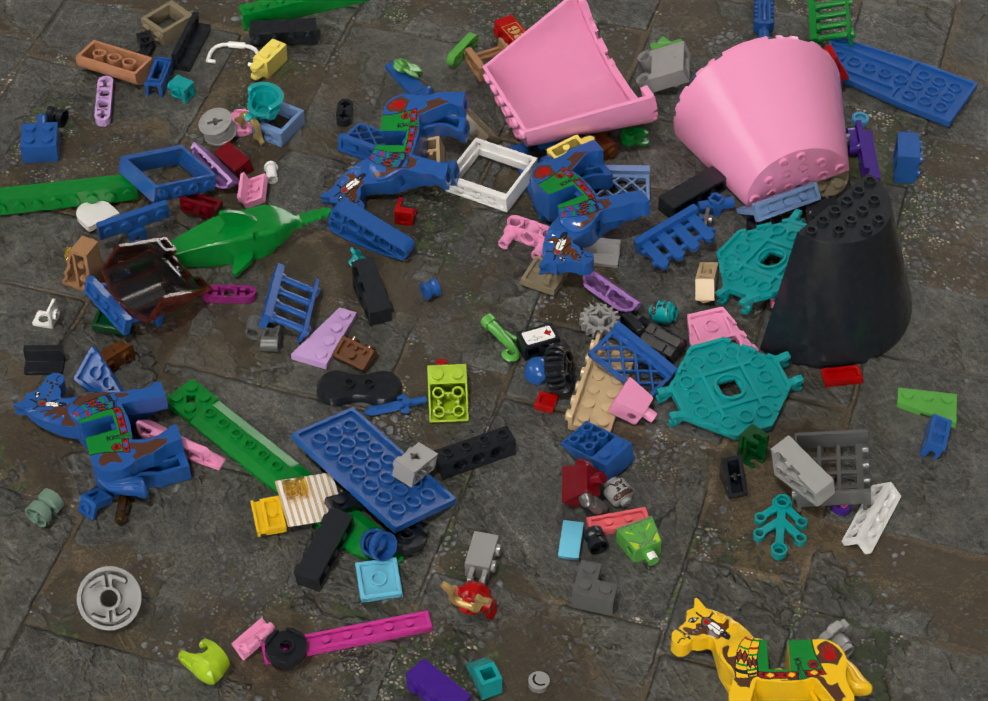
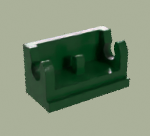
[737,424,769,468]

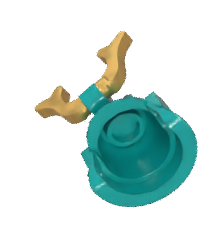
[234,82,284,145]

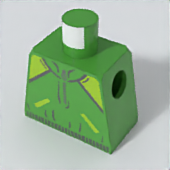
[616,516,662,566]

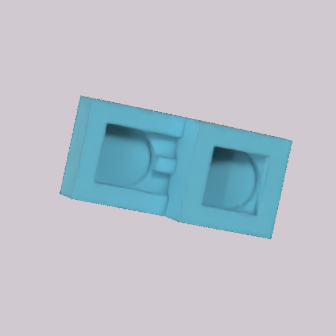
[558,520,584,561]

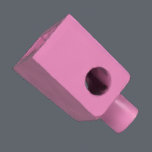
[608,377,658,425]

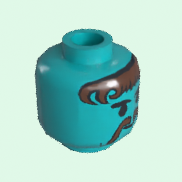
[649,299,678,325]

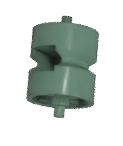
[25,488,64,527]

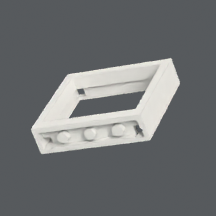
[445,138,538,212]

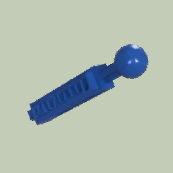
[753,0,774,39]

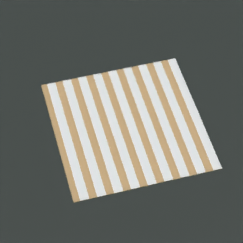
[275,473,338,527]

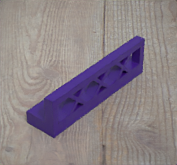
[855,120,881,182]

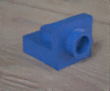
[78,488,113,520]

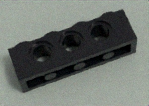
[434,426,516,480]

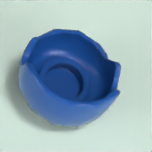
[523,356,545,385]

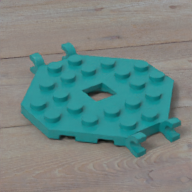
[715,209,807,315]
[655,337,804,440]

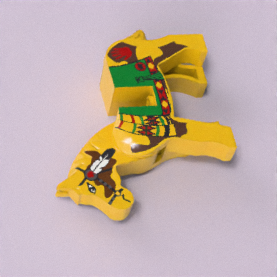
[670,598,873,701]

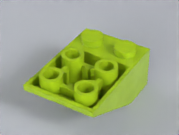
[427,364,469,423]

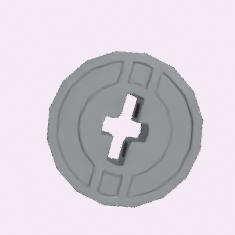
[198,108,237,146]

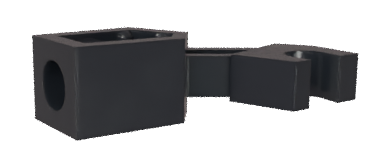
[136,31,155,56]

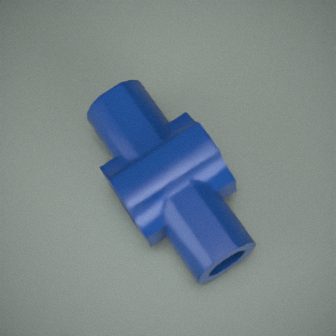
[697,192,735,217]

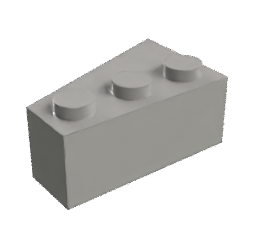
[771,435,835,507]

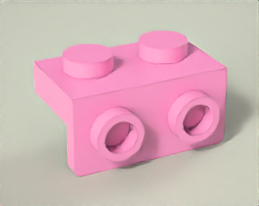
[237,172,268,209]

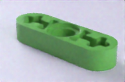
[446,32,479,68]

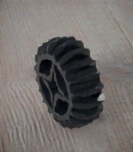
[543,342,576,395]

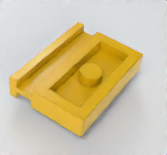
[250,496,287,537]

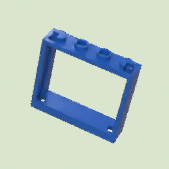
[119,145,217,203]

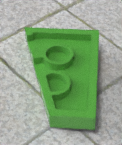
[897,387,957,428]

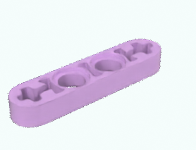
[94,76,114,127]

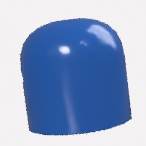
[360,528,397,561]

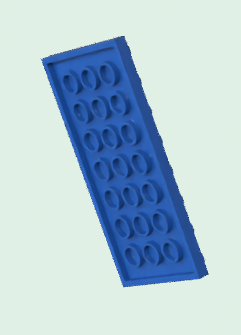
[291,407,457,533]

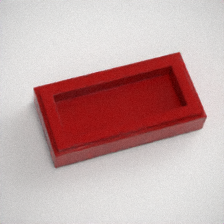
[820,365,863,388]

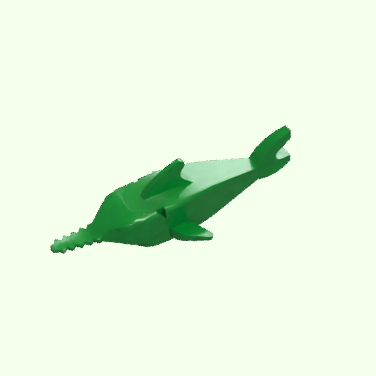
[124,205,332,276]

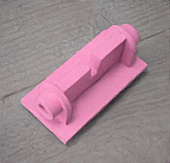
[231,617,275,661]

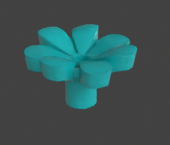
[348,246,366,267]

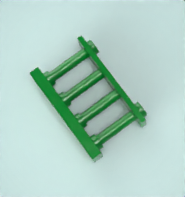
[808,0,856,46]

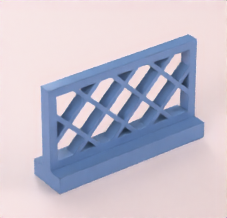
[589,165,650,200]
[736,182,821,222]

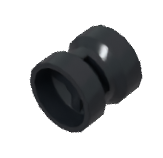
[45,105,69,126]
[583,525,609,554]

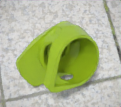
[178,639,230,685]

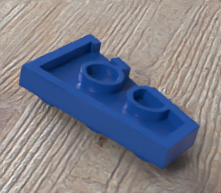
[73,346,124,392]

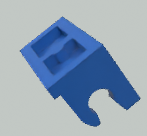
[919,413,952,459]

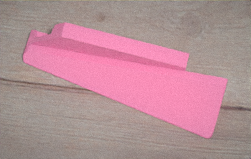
[136,420,226,470]

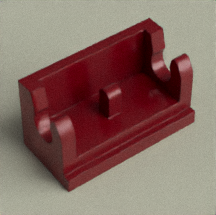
[213,141,254,178]

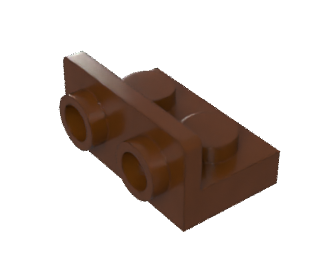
[332,335,379,372]
[100,339,135,371]

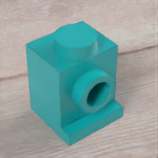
[167,75,196,104]

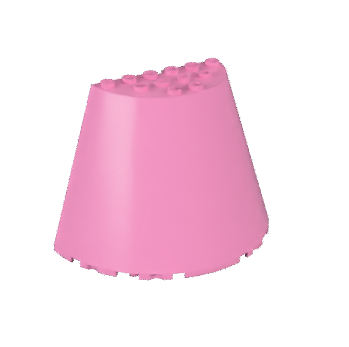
[483,0,658,147]
[673,35,849,207]

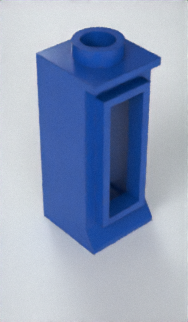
[144,56,173,98]

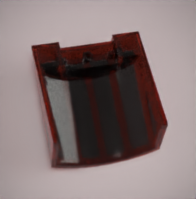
[101,237,212,323]

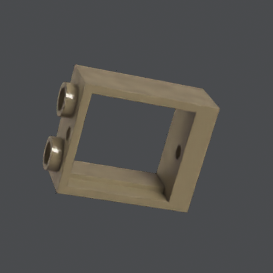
[141,0,192,46]

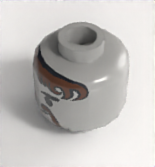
[604,477,633,507]

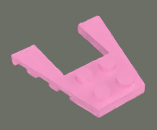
[687,307,759,352]

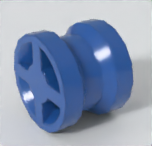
[419,278,441,301]

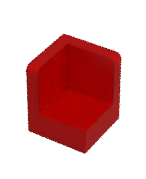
[394,197,417,227]

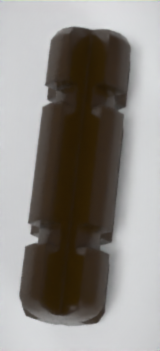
[114,494,132,525]

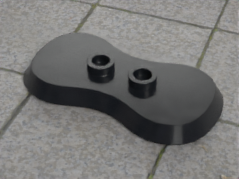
[316,370,402,406]

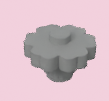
[818,619,854,658]

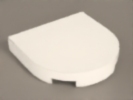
[76,201,120,232]

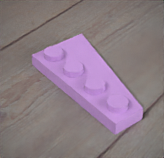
[291,307,357,370]

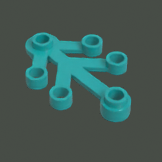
[753,494,808,561]

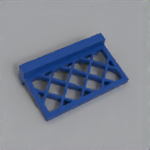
[338,122,386,160]
[588,321,678,397]

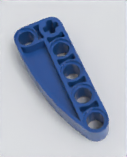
[328,198,415,260]

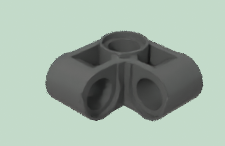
[244,315,282,352]

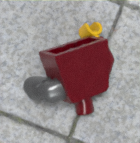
[562,458,608,515]

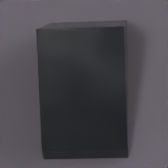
[719,454,748,498]

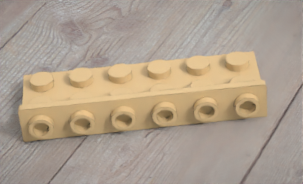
[565,333,634,432]

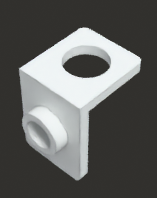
[32,298,60,329]

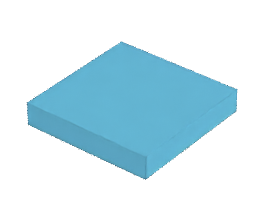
[355,557,403,603]

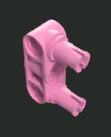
[498,215,550,259]

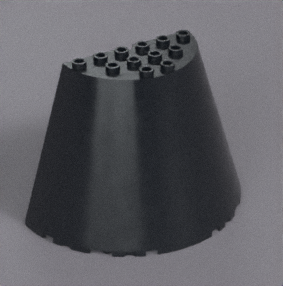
[760,173,912,369]

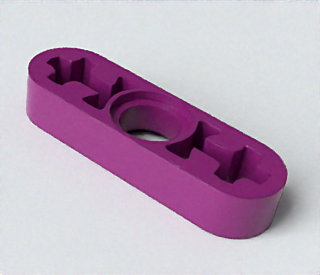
[202,284,257,304]

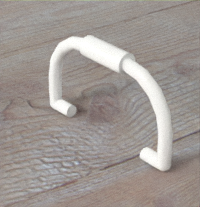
[206,41,259,67]

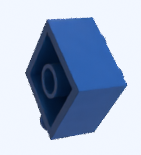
[20,114,60,163]
[893,130,923,184]

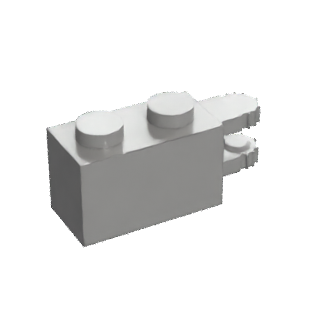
[465,531,502,584]

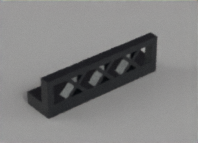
[171,12,211,72]

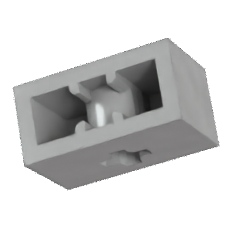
[392,442,438,487]

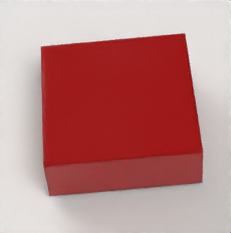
[534,391,558,414]

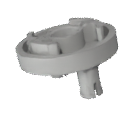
[77,566,142,630]

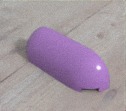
[191,142,239,189]
[583,270,643,312]

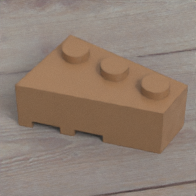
[62,236,105,292]

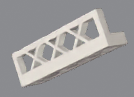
[841,482,901,554]

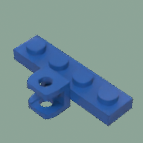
[96,200,170,243]

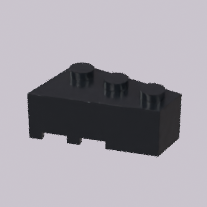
[351,257,394,326]

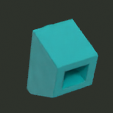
[466,657,502,700]

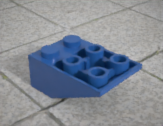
[561,421,634,482]

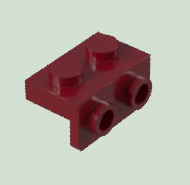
[179,194,223,219]

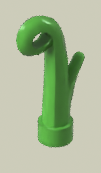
[480,313,520,362]

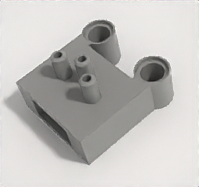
[636,41,690,93]

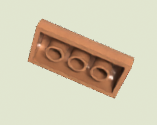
[76,40,153,86]

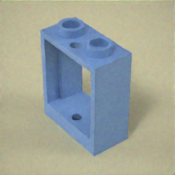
[252,102,305,148]

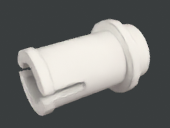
[264,161,278,184]

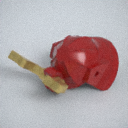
[440,580,497,620]

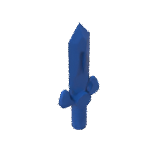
[363,394,427,416]

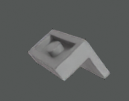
[583,238,621,268]

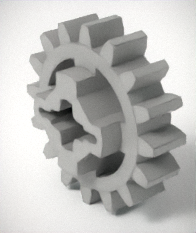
[579,303,620,339]

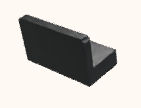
[23,345,65,375]

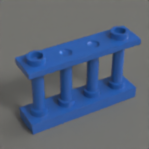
[258,263,321,343]
[84,268,165,335]

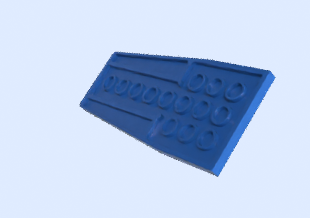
[827,38,978,127]

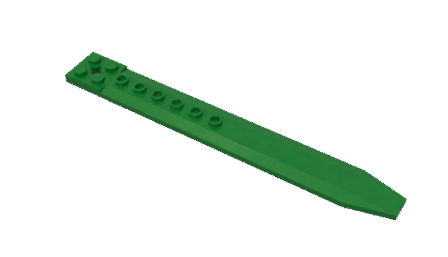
[166,378,404,565]

